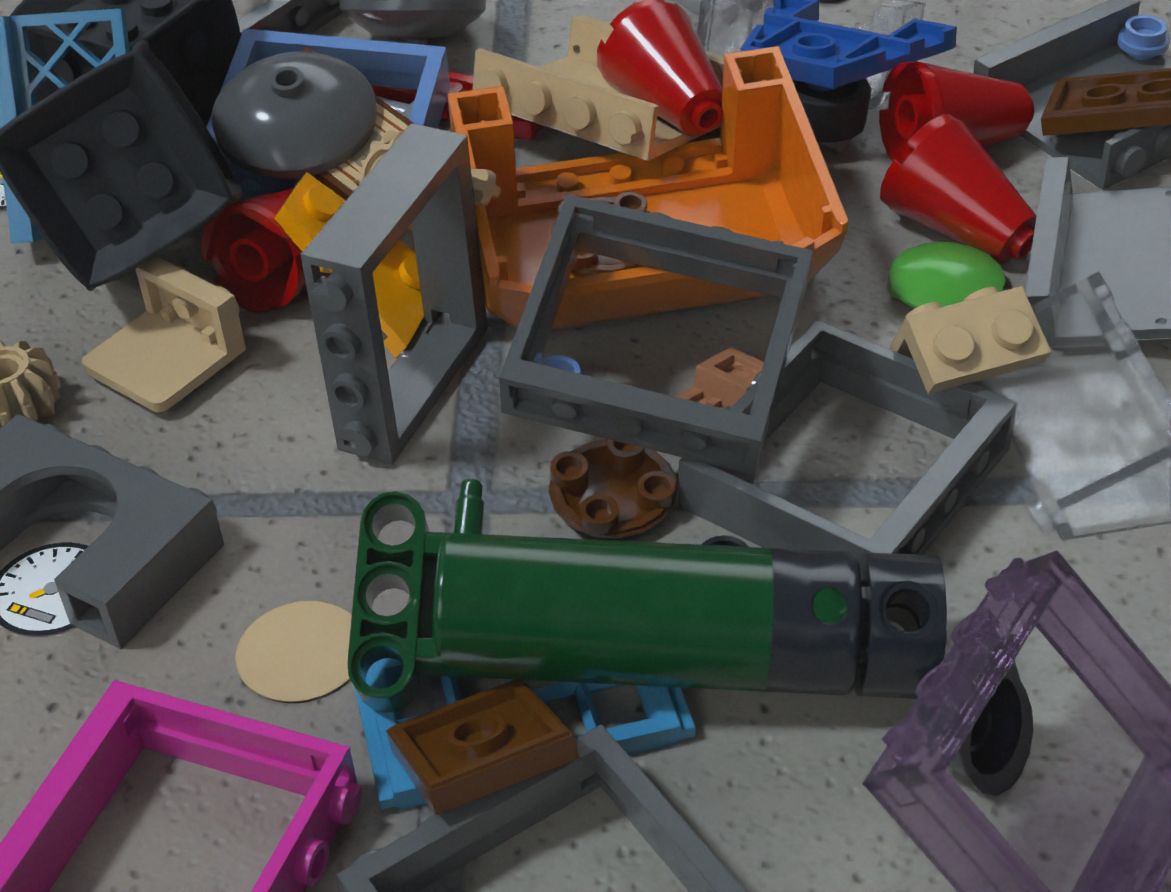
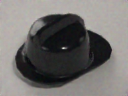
[922,636,1034,796]

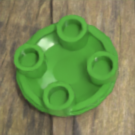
[887,242,1006,308]

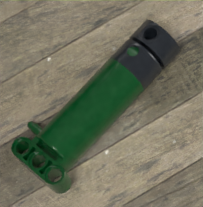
[347,479,947,713]

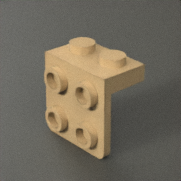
[82,256,246,412]
[889,286,1051,394]

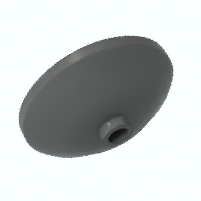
[340,0,486,45]
[212,51,377,178]

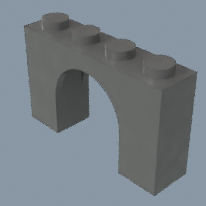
[0,414,224,649]

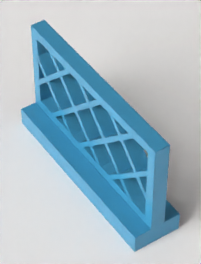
[0,8,130,243]

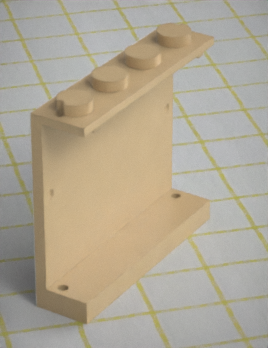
[473,14,724,161]

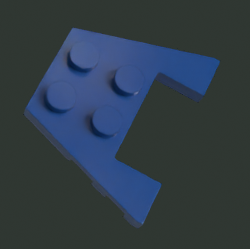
[741,0,957,91]

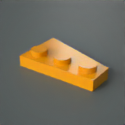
[274,172,424,358]

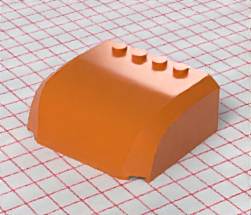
[447,46,849,331]

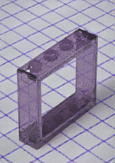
[862,550,1171,892]

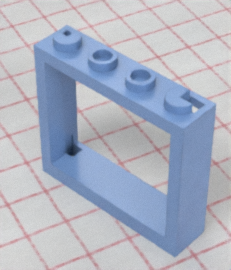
[206,29,450,203]

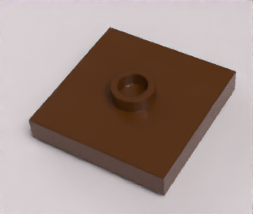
[386,680,579,816]

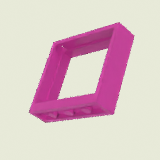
[0,680,362,892]

